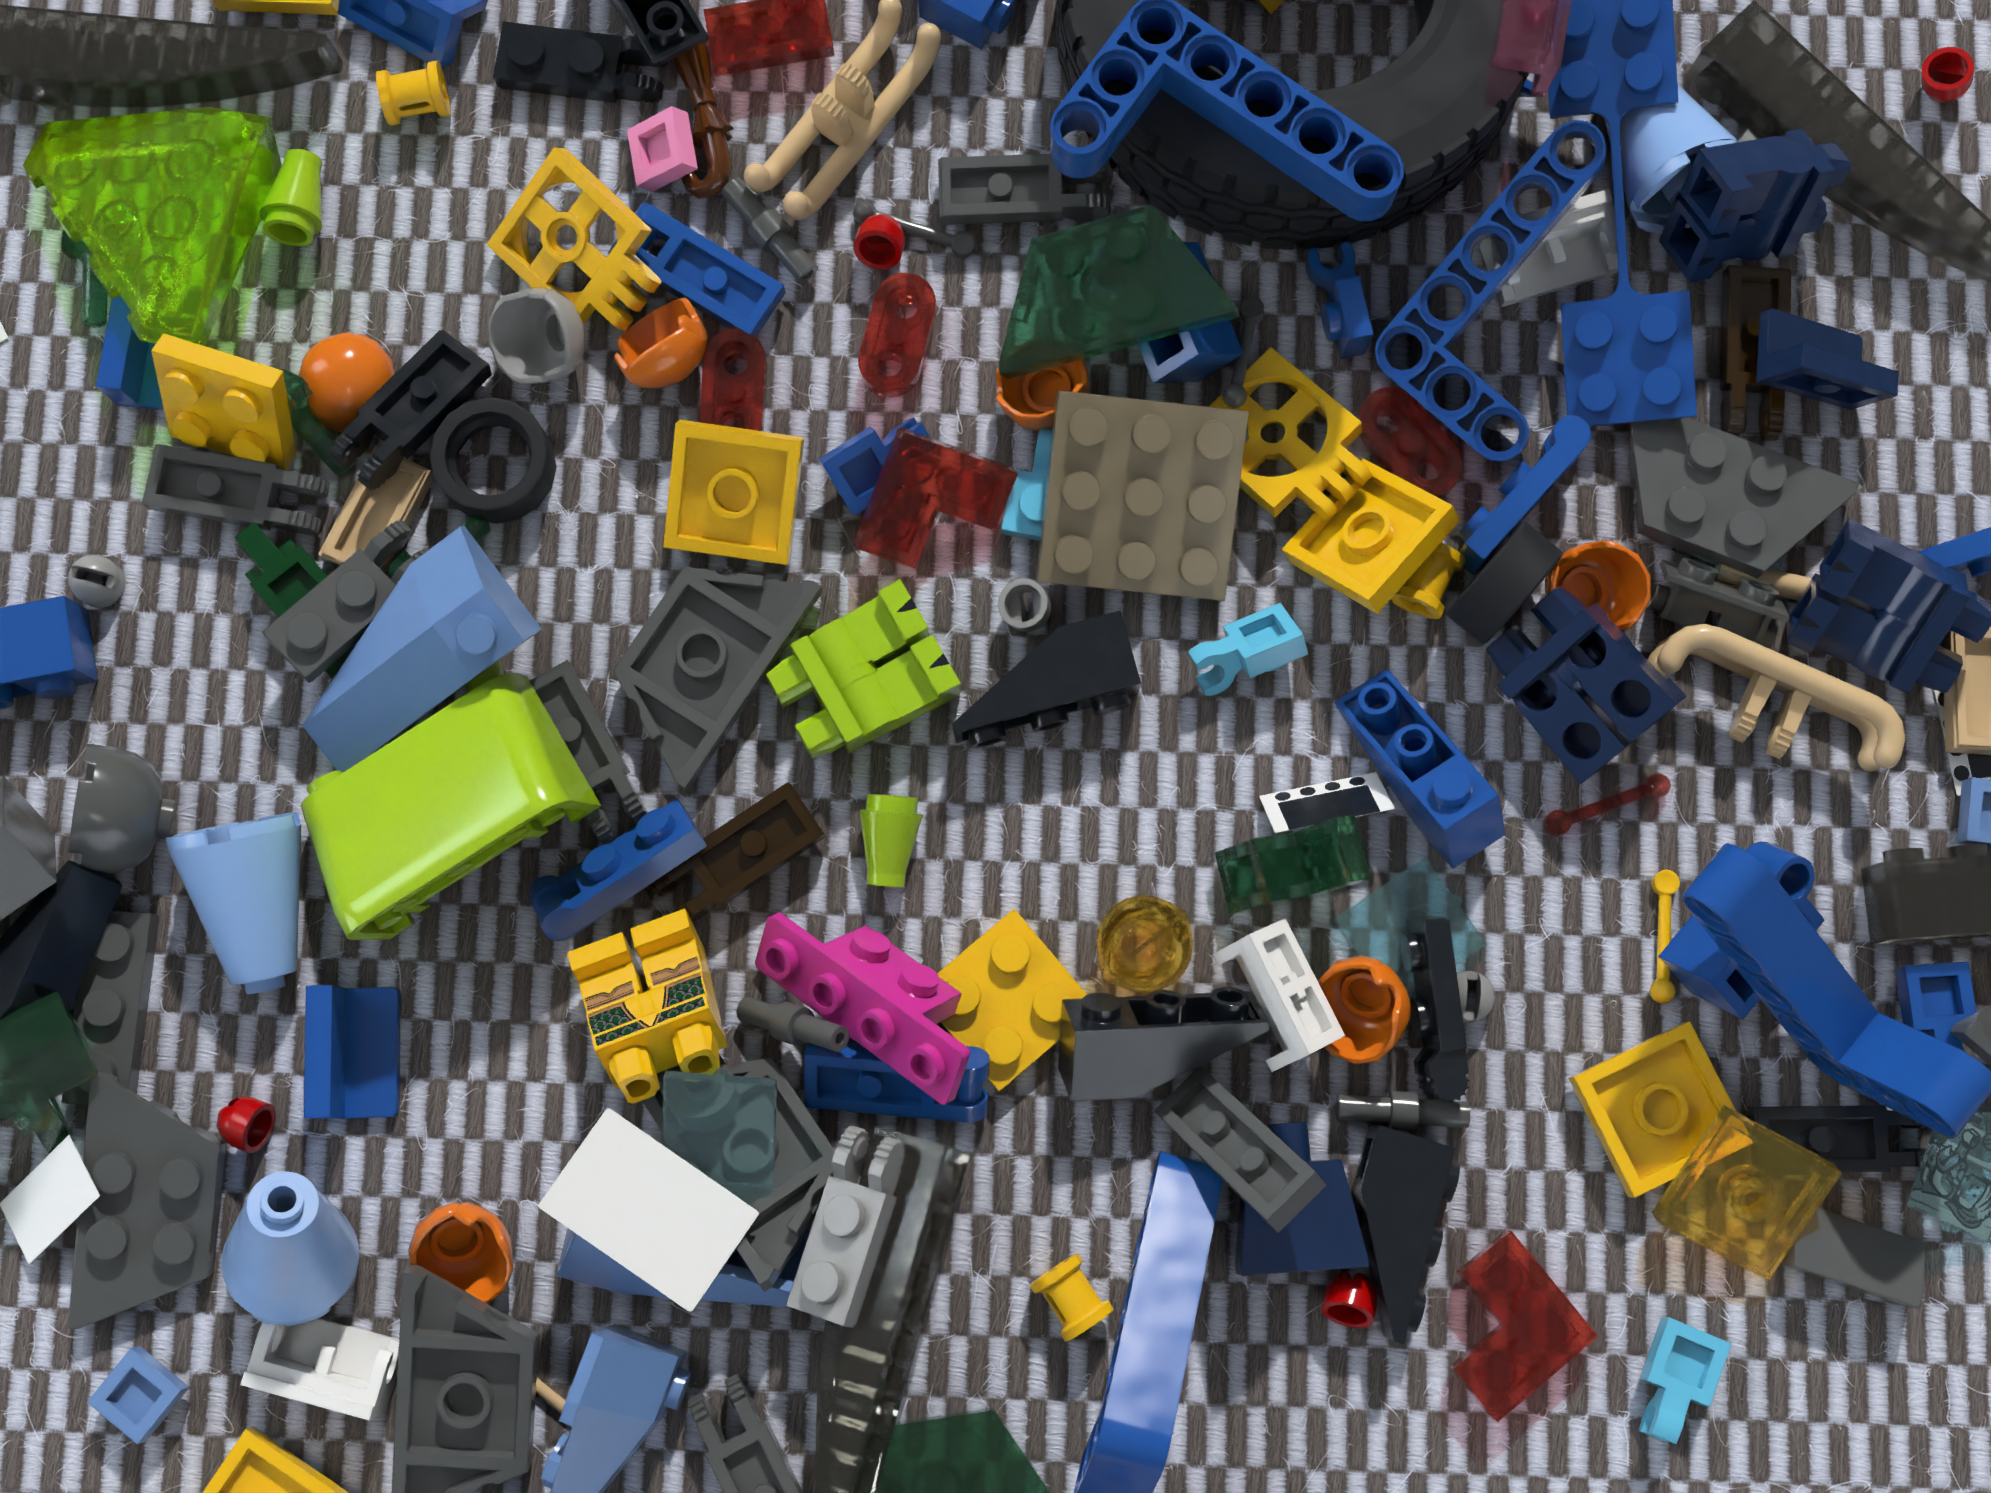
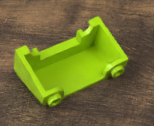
[301,669,601,940]

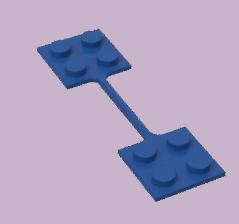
[1545,0,1697,427]

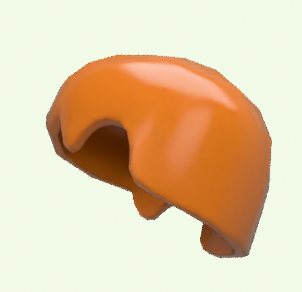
[614,298,708,389]
[298,332,394,433]
[995,338,1090,432]
[1544,540,1651,631]
[1317,955,1411,1065]
[408,1202,513,1304]

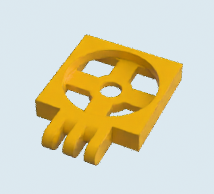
[487,147,661,331]
[1209,347,1372,520]

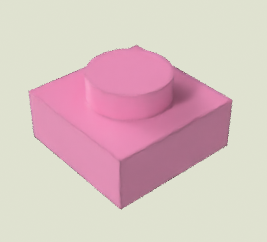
[627,106,698,192]

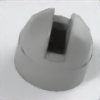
[68,555,126,608]
[998,578,1052,632]
[1457,971,1495,1023]

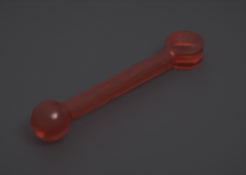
[1543,773,1671,836]

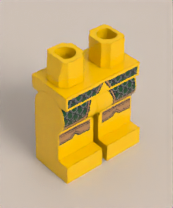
[567,908,728,1104]

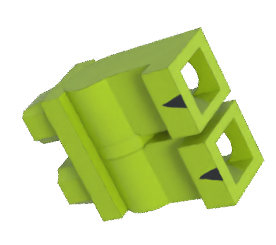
[766,579,961,758]

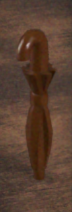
[674,42,734,199]

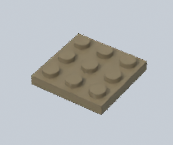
[1036,390,1249,601]

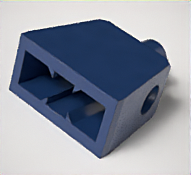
[1235,1121,1369,1276]

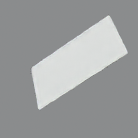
[538,1108,759,1312]

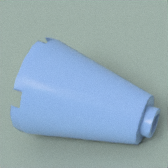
[1604,85,1739,232]
[166,812,302,994]
[222,1172,360,1326]

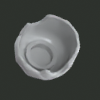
[488,288,586,385]

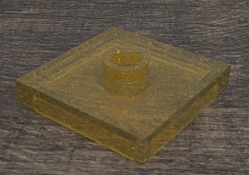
[1652,1105,1842,1280]

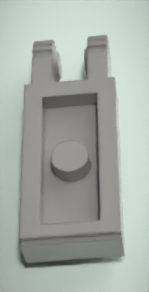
[786,1126,905,1328]

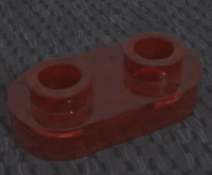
[858,273,937,398]
[699,329,768,431]
[1357,387,1463,499]

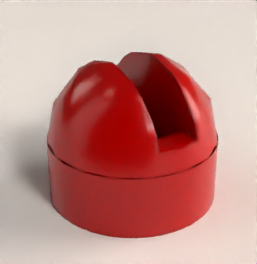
[1921,47,1974,103]
[853,214,905,270]
[216,1096,276,1154]
[1321,1271,1378,1328]

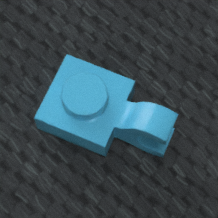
[1001,428,1053,541]
[1188,603,1308,696]
[1639,1317,1732,1444]

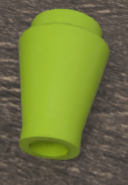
[259,149,322,246]
[859,794,923,887]

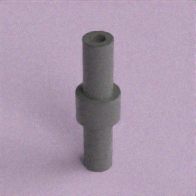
[721,177,818,283]
[736,997,849,1052]
[1336,1091,1470,1132]

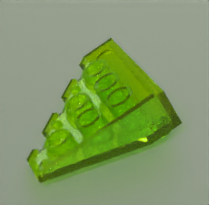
[23,107,282,346]

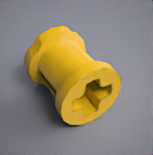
[376,60,451,126]
[1391,542,1466,619]
[1029,1252,1114,1342]

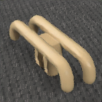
[744,0,941,220]
[1648,624,1906,772]

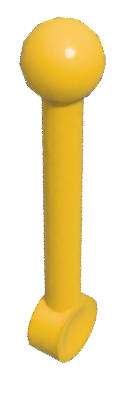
[1650,870,1680,1004]

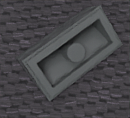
[1778,1201,1925,1309]

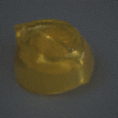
[1096,895,1193,993]

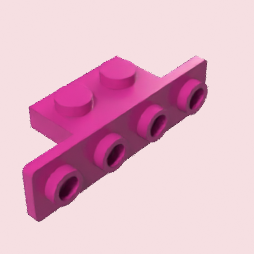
[755,913,970,1105]

